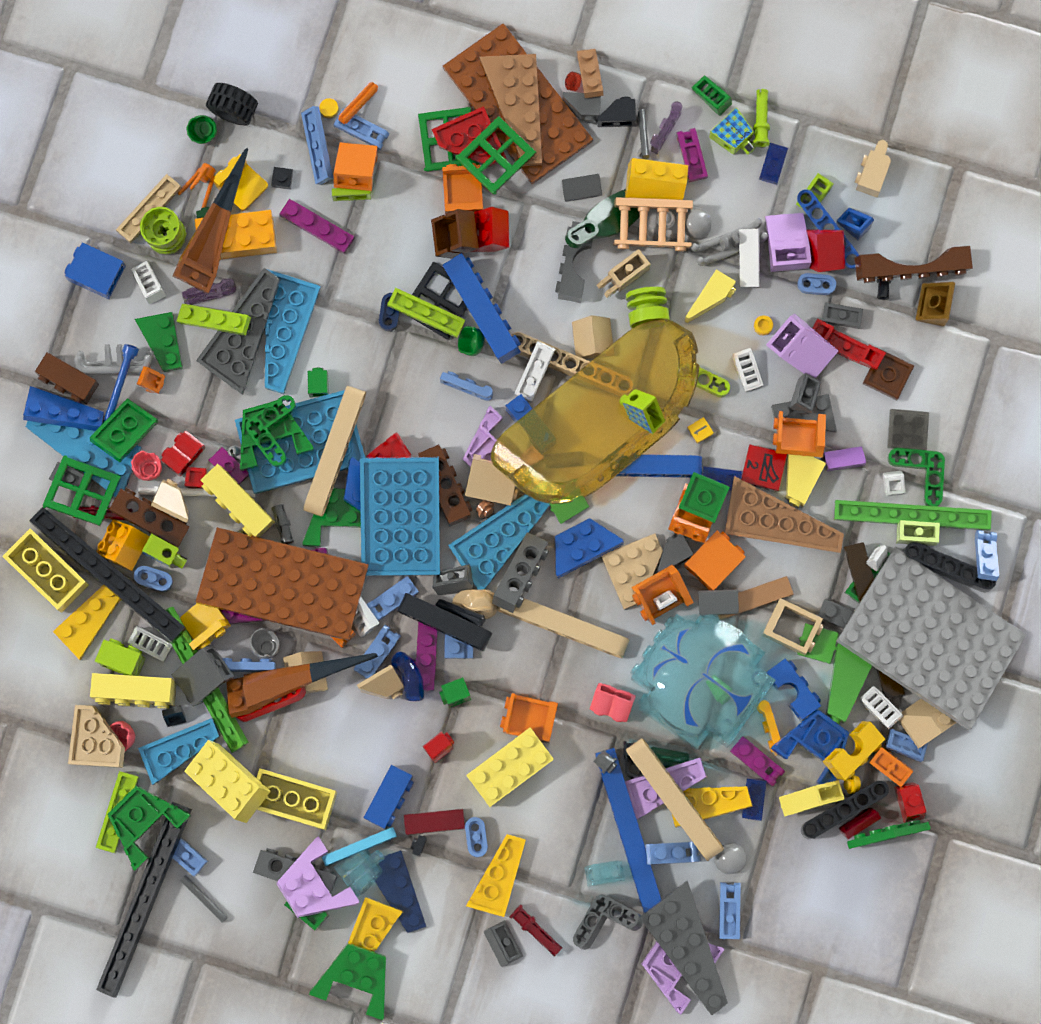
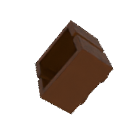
[431,209,479,259]

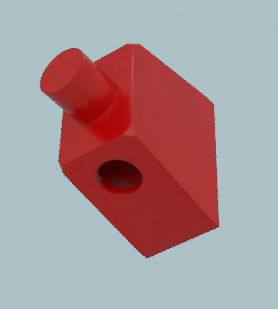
[894,782,926,823]

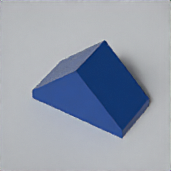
[837,208,874,241]

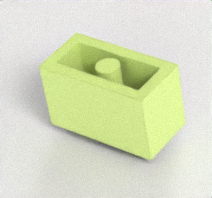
[896,520,940,546]

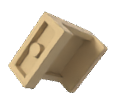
[465,454,522,506]

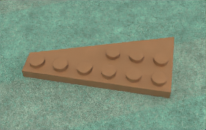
[479,54,542,166]
[725,476,844,553]

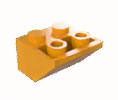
[96,520,150,571]

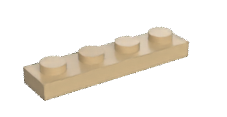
[116,174,182,243]

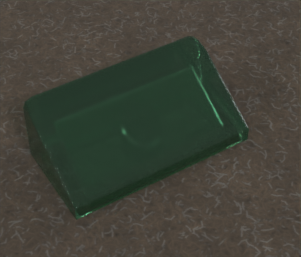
[651,747,690,768]

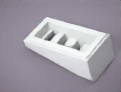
[131,260,166,304]
[732,348,763,392]
[353,597,380,637]
[128,626,172,662]
[860,686,903,729]

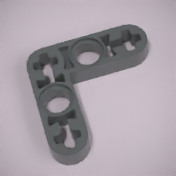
[573,894,643,950]

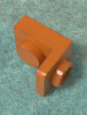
[137,366,165,394]

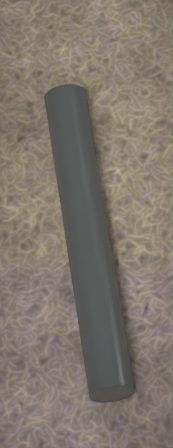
[638,109,650,160]
[180,875,228,923]

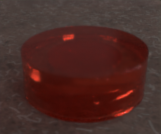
[565,71,581,92]

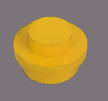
[844,775,861,794]

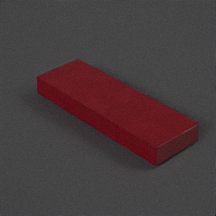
[404,809,465,835]

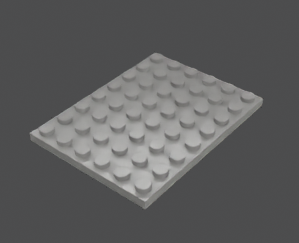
[836,547,1026,730]

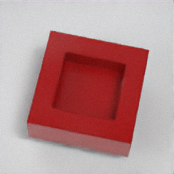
[184,467,207,489]

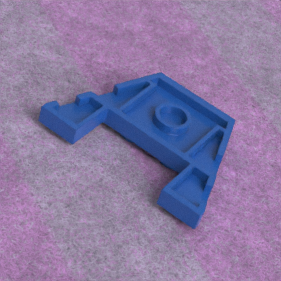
[771,710,849,785]

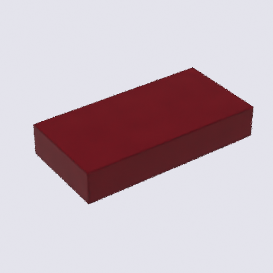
[839,807,881,839]

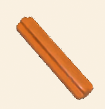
[338,82,378,124]

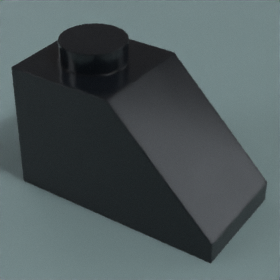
[597,96,636,127]

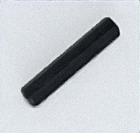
[435,599,486,626]

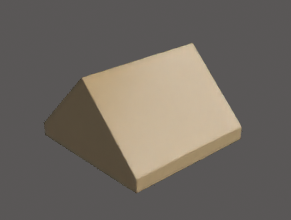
[572,315,614,359]
[283,651,328,694]

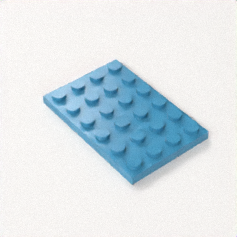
[235,390,365,494]
[360,457,440,576]

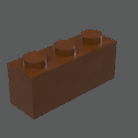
[35,352,99,404]

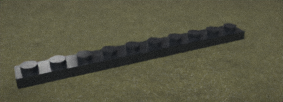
[29,507,186,644]
[96,802,192,998]

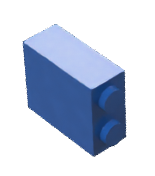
[64,242,126,299]

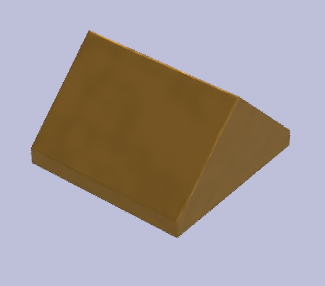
[915,282,955,326]

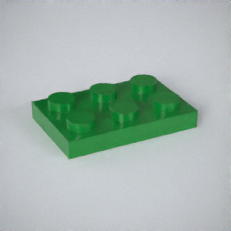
[90,398,158,462]

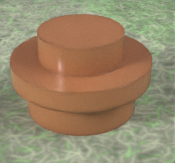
[476,500,494,518]

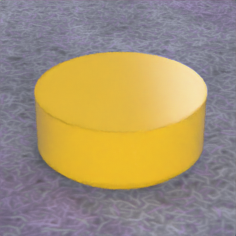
[319,98,339,119]
[754,315,773,336]

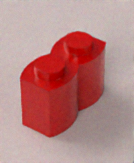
[161,431,205,477]
[422,732,454,763]

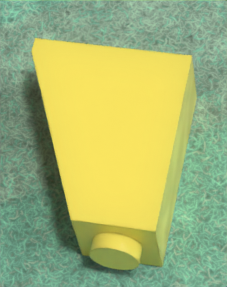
[786,454,826,508]
[779,780,844,817]

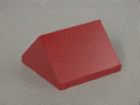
[806,229,845,272]

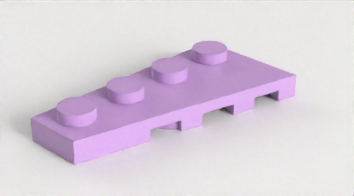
[625,758,707,820]

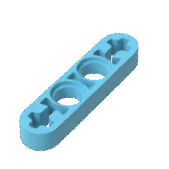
[321,827,397,867]

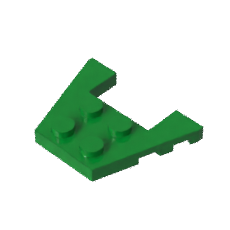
[240,401,314,471]
[303,488,361,547]
[108,786,191,871]
[309,943,386,1020]

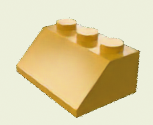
[625,158,688,200]

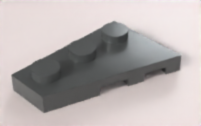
[771,394,837,433]

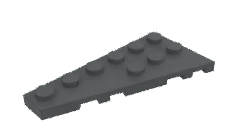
[196,268,281,395]
[641,881,728,1015]

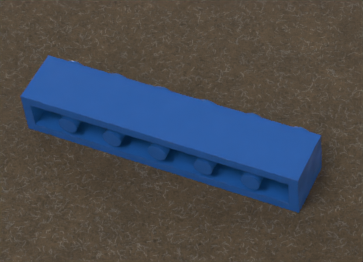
[442,253,521,364]

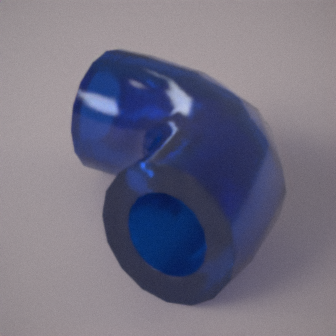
[391,652,424,701]

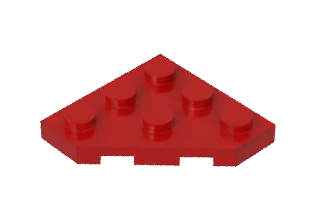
[431,106,507,167]

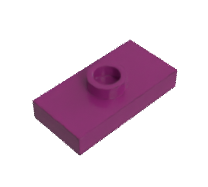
[209,447,249,485]

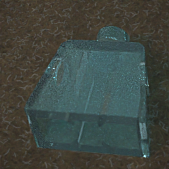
[334,849,384,897]
[584,861,625,887]

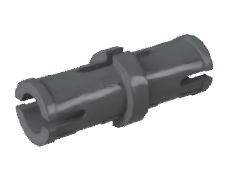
[271,504,294,544]

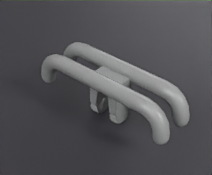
[691,218,768,266]
[74,344,154,374]

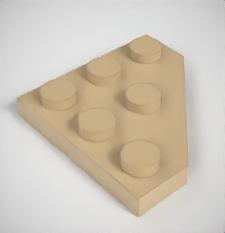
[601,534,663,610]
[68,705,125,768]

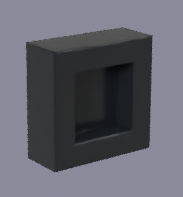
[271,167,293,190]
[162,705,186,727]
[410,835,427,857]

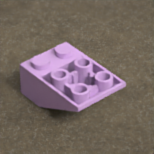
[765,213,811,272]
[766,314,838,378]

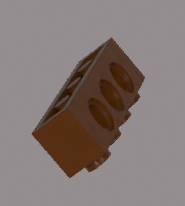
[418,444,473,527]
[109,488,189,548]

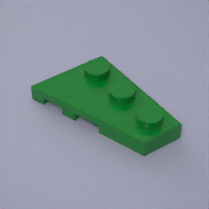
[135,312,183,372]

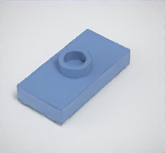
[885,729,928,762]

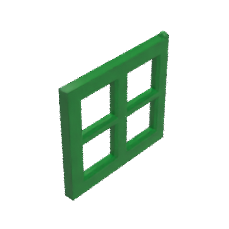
[418,107,480,172]
[455,116,536,195]
[42,455,121,527]

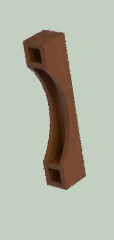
[854,246,973,283]

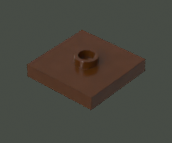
[862,349,914,401]

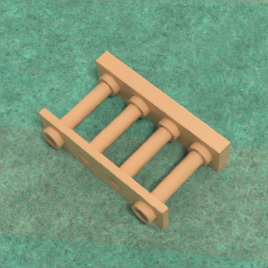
[613,197,693,252]

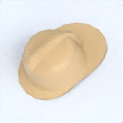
[452,589,497,619]

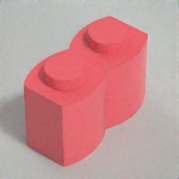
[590,683,636,722]

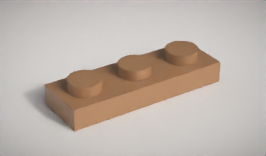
[577,49,604,98]

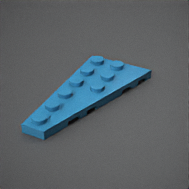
[265,269,321,395]
[25,421,141,497]
[448,481,552,590]

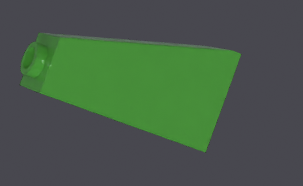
[826,643,872,724]

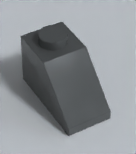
[563,92,601,123]
[657,534,694,573]

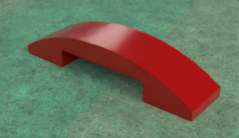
[812,319,886,370]

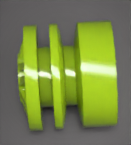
[140,207,186,255]
[625,287,670,329]

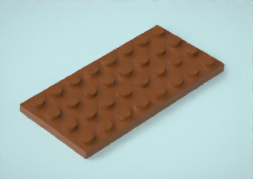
[443,23,593,184]
[196,527,369,641]

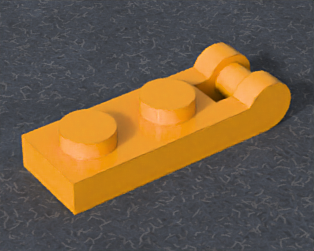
[757,700,780,756]

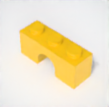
[822,721,885,780]

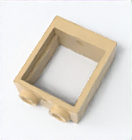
[762,598,824,656]

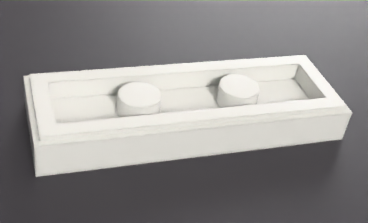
[739,229,760,287]
[514,341,556,402]

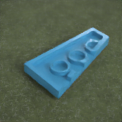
[138,718,220,785]

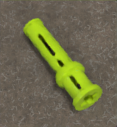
[753,89,770,147]

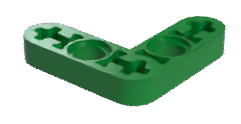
[246,395,296,467]
[887,448,945,507]

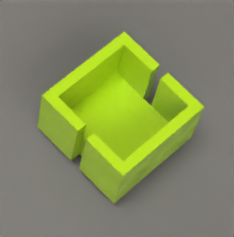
[95,638,146,676]

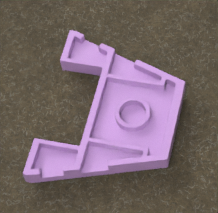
[463,406,544,471]
[277,836,359,918]
[641,941,724,1015]

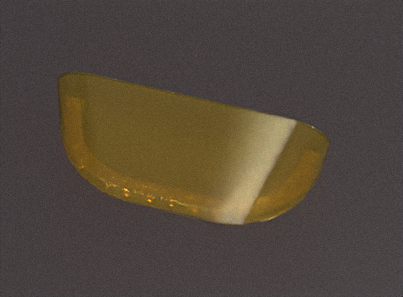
[491,319,699,504]

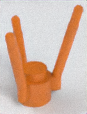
[178,163,216,208]

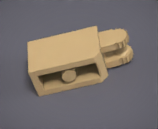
[855,140,891,197]
[597,249,650,298]

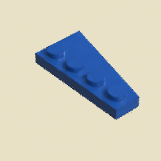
[23,386,104,431]

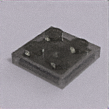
[887,409,929,450]

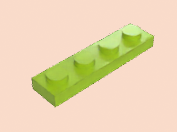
[387,287,465,338]
[177,303,251,336]
[96,771,139,854]

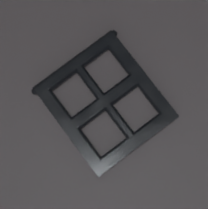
[407,261,467,339]

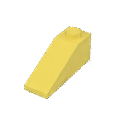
[685,269,736,323]

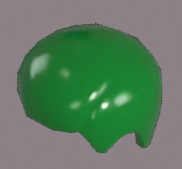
[186,115,217,144]
[458,326,485,356]

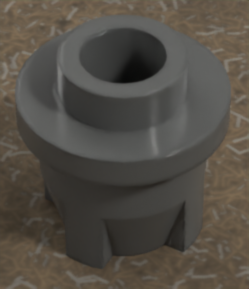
[593,750,617,774]

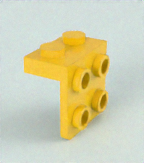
[213,154,268,211]
[180,603,231,650]

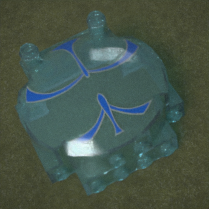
[630,614,775,750]

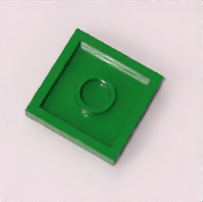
[679,472,730,523]

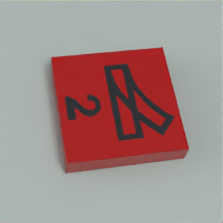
[741,444,787,492]

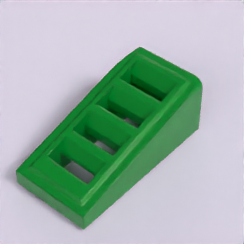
[691,75,732,116]

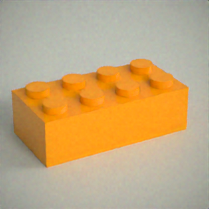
[195,210,277,260]

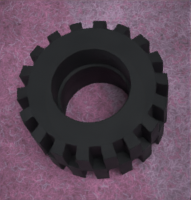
[206,83,258,126]

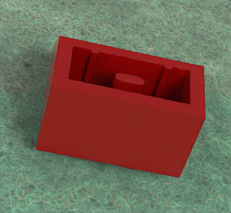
[471,207,509,252]

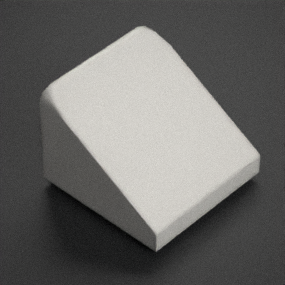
[883,471,905,496]
[866,545,887,571]
[653,590,677,610]

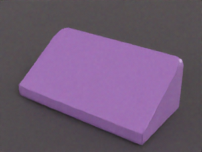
[823,446,866,472]

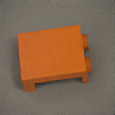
[334,142,377,191]
[442,163,483,215]
[772,411,826,457]
[668,483,713,543]
[684,530,746,590]
[631,565,694,625]
[500,693,558,743]

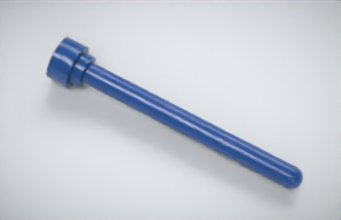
[103,344,139,423]

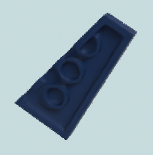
[363,850,427,933]

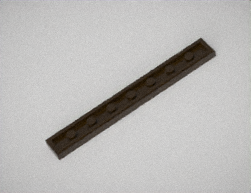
[844,542,905,699]

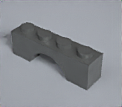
[555,221,593,303]

